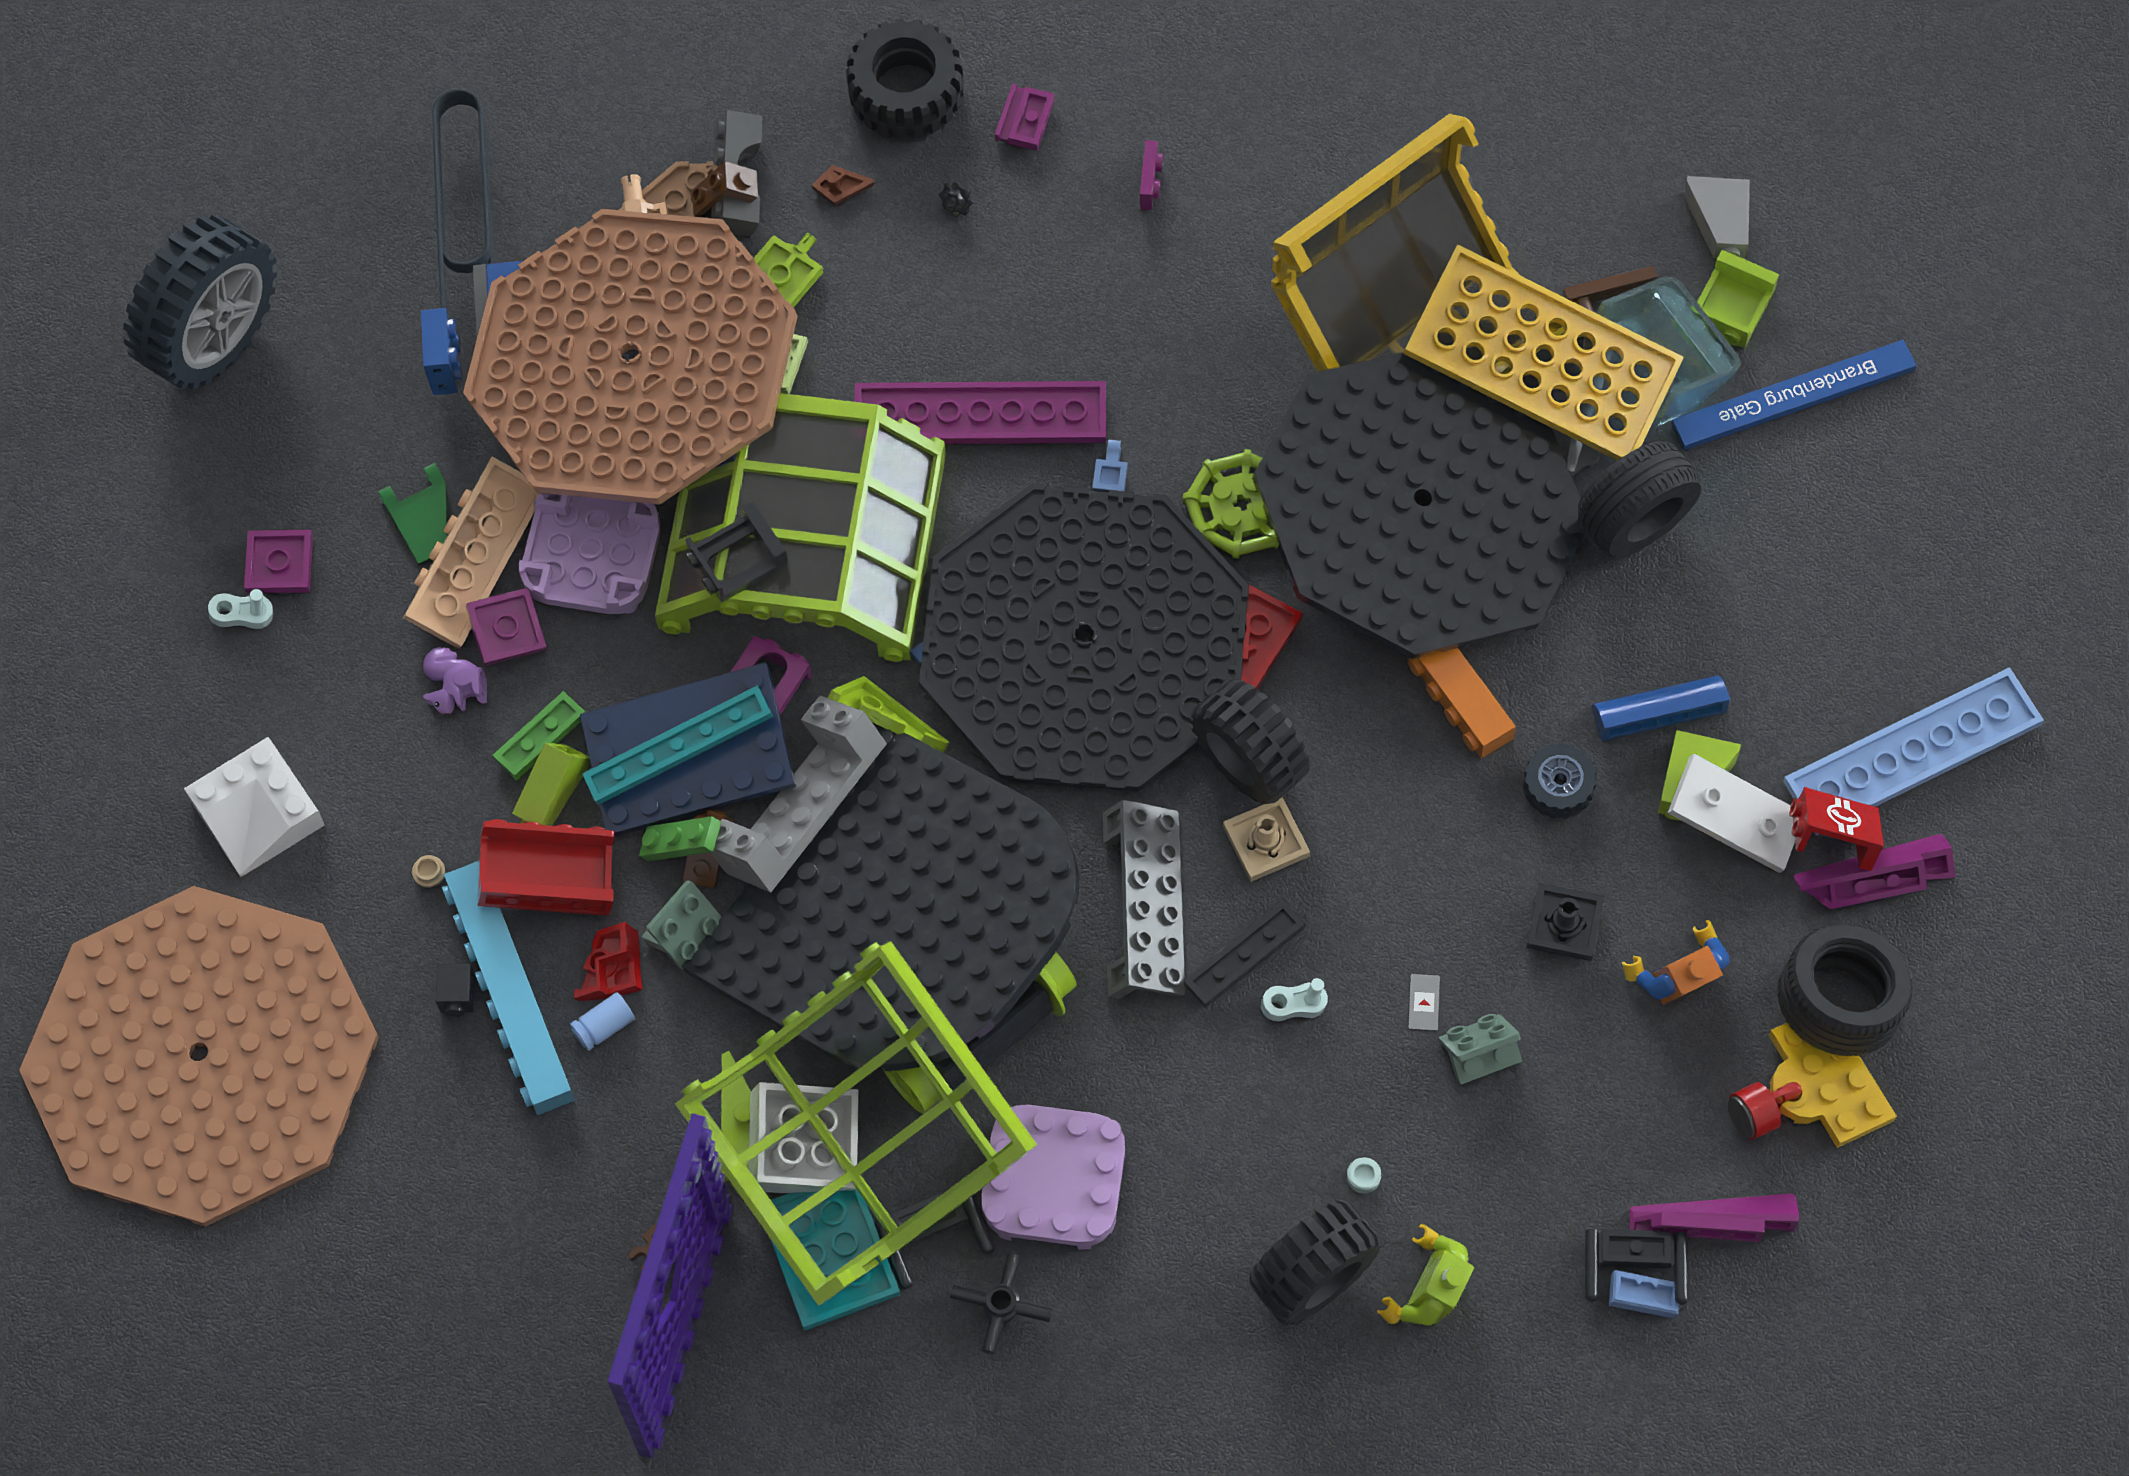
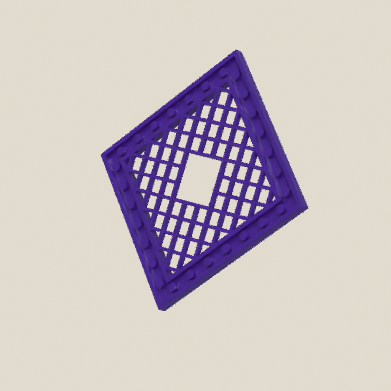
[607,1113,734,1458]

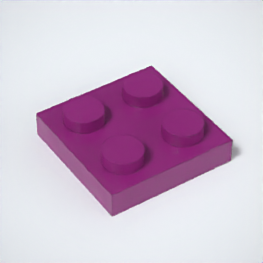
[244,530,313,594]
[466,588,546,666]

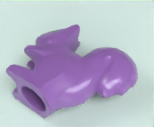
[423,647,487,715]

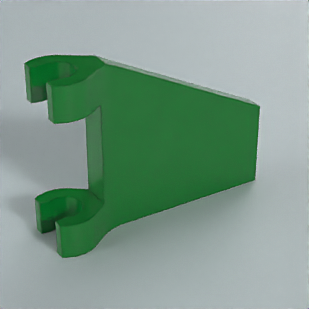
[378,462,447,566]

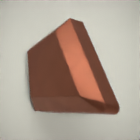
[812,165,874,206]

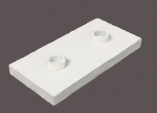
[1668,754,1795,873]

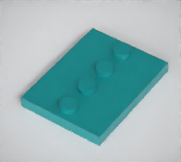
[770,1189,900,1331]

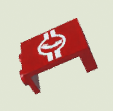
[1789,787,1884,871]

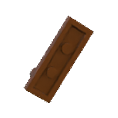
[1561,265,1657,339]

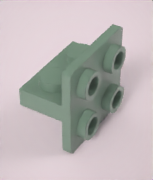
[641,880,722,970]
[1439,1014,1522,1085]

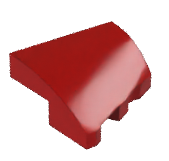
[574,922,642,1001]

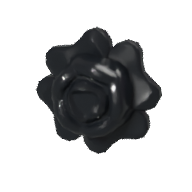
[939,181,974,217]

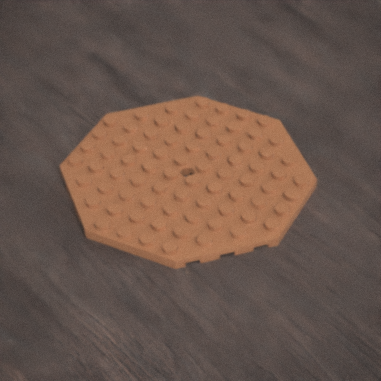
[463,209,797,505]
[19,886,379,1227]

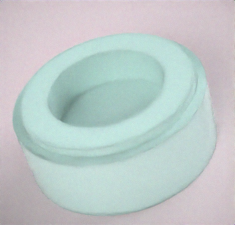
[1347,1158,1381,1193]

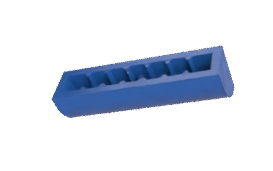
[1591,675,1730,741]

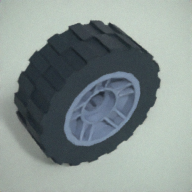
[1523,743,1597,819]

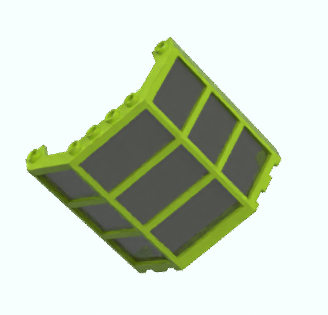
[655,393,946,662]

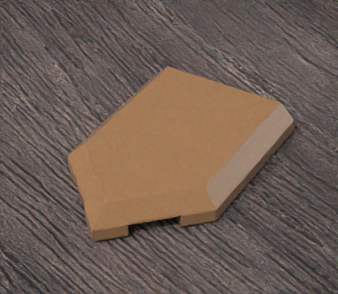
[642,161,718,217]

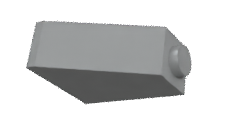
[1684,176,1750,259]

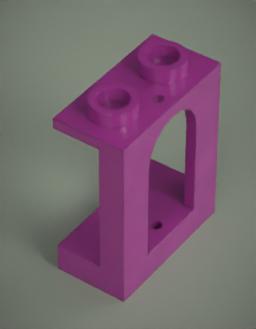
[731,635,812,715]

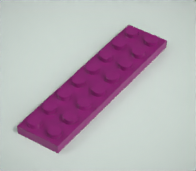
[854,381,1106,445]

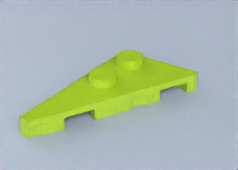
[828,676,949,753]
[721,1051,751,1182]

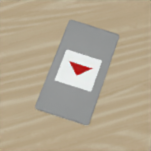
[1409,974,1440,1030]

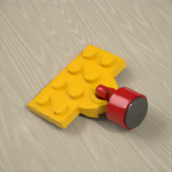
[1728,1023,1897,1148]

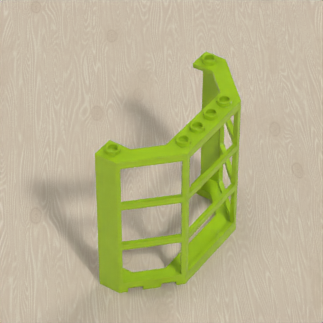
[675,942,1037,1306]

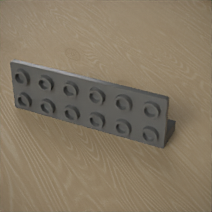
[1103,800,1185,999]

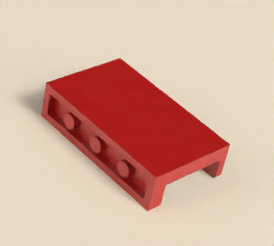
[477,819,615,916]

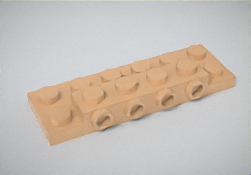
[403,456,543,649]

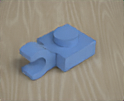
[1092,439,1128,493]

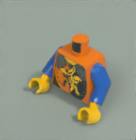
[1622,920,1730,1005]

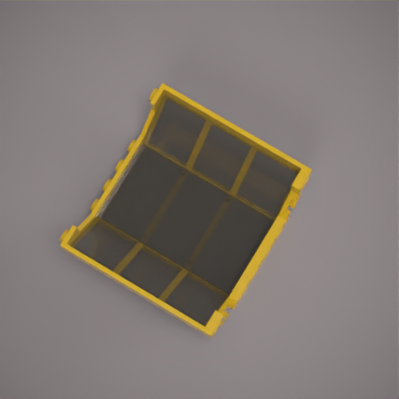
[1271,114,1565,374]

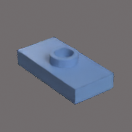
[1609,1270,1679,1319]

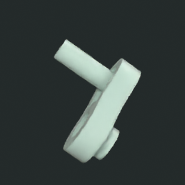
[208,589,273,629]
[1261,978,1328,1021]

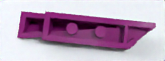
[1629,1194,1799,1242]

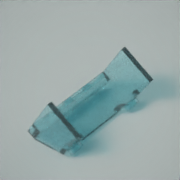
[1596,276,1741,426]

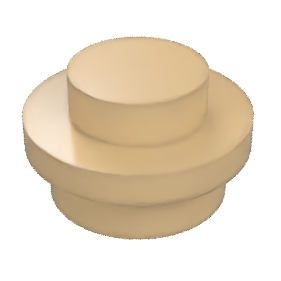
[412,855,445,888]

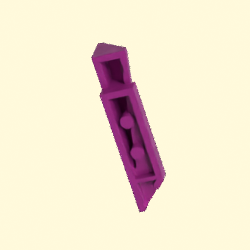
[1794,834,1956,909]

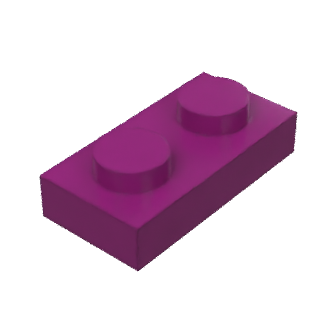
[1140,140,1163,210]

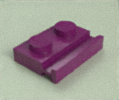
[995,83,1055,151]

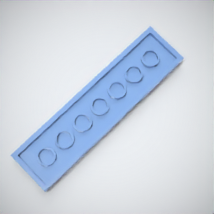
[1783,667,2044,836]

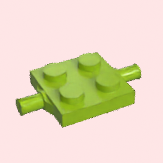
[754,233,823,308]

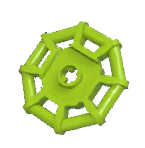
[1182,449,1279,559]

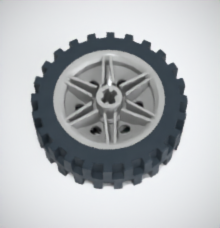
[123,215,277,389]

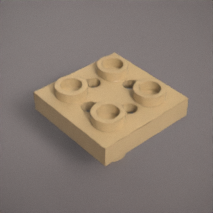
[1223,797,1310,882]

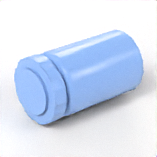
[570,992,635,1051]

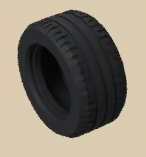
[1777,925,1913,1056]

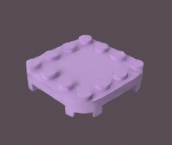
[519,493,661,614]
[982,1105,1125,1250]

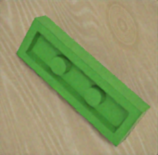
[493,691,586,781]
[639,816,721,861]

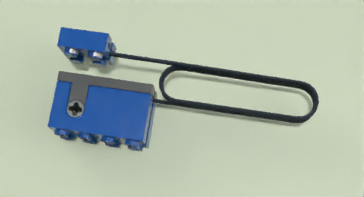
[421,88,523,395]

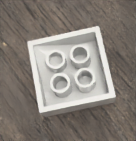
[184,737,325,877]
[749,1082,858,1193]

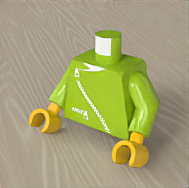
[1377,1224,1474,1325]

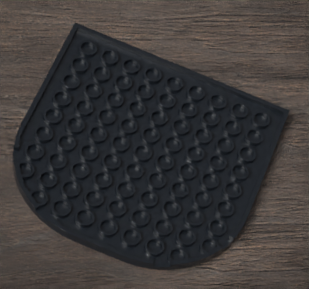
[681,726,1079,1071]

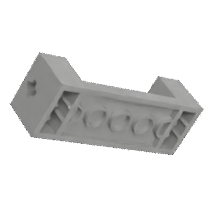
[710,696,887,892]

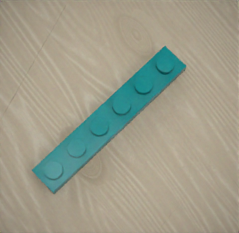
[583,686,773,805]

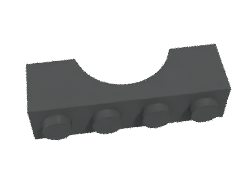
[711,110,763,237]

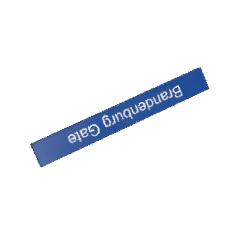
[1671,340,1917,450]

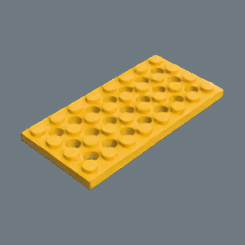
[1403,244,1684,461]

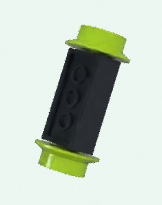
[882,952,1077,1114]

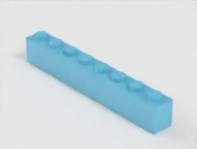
[442,861,575,1116]

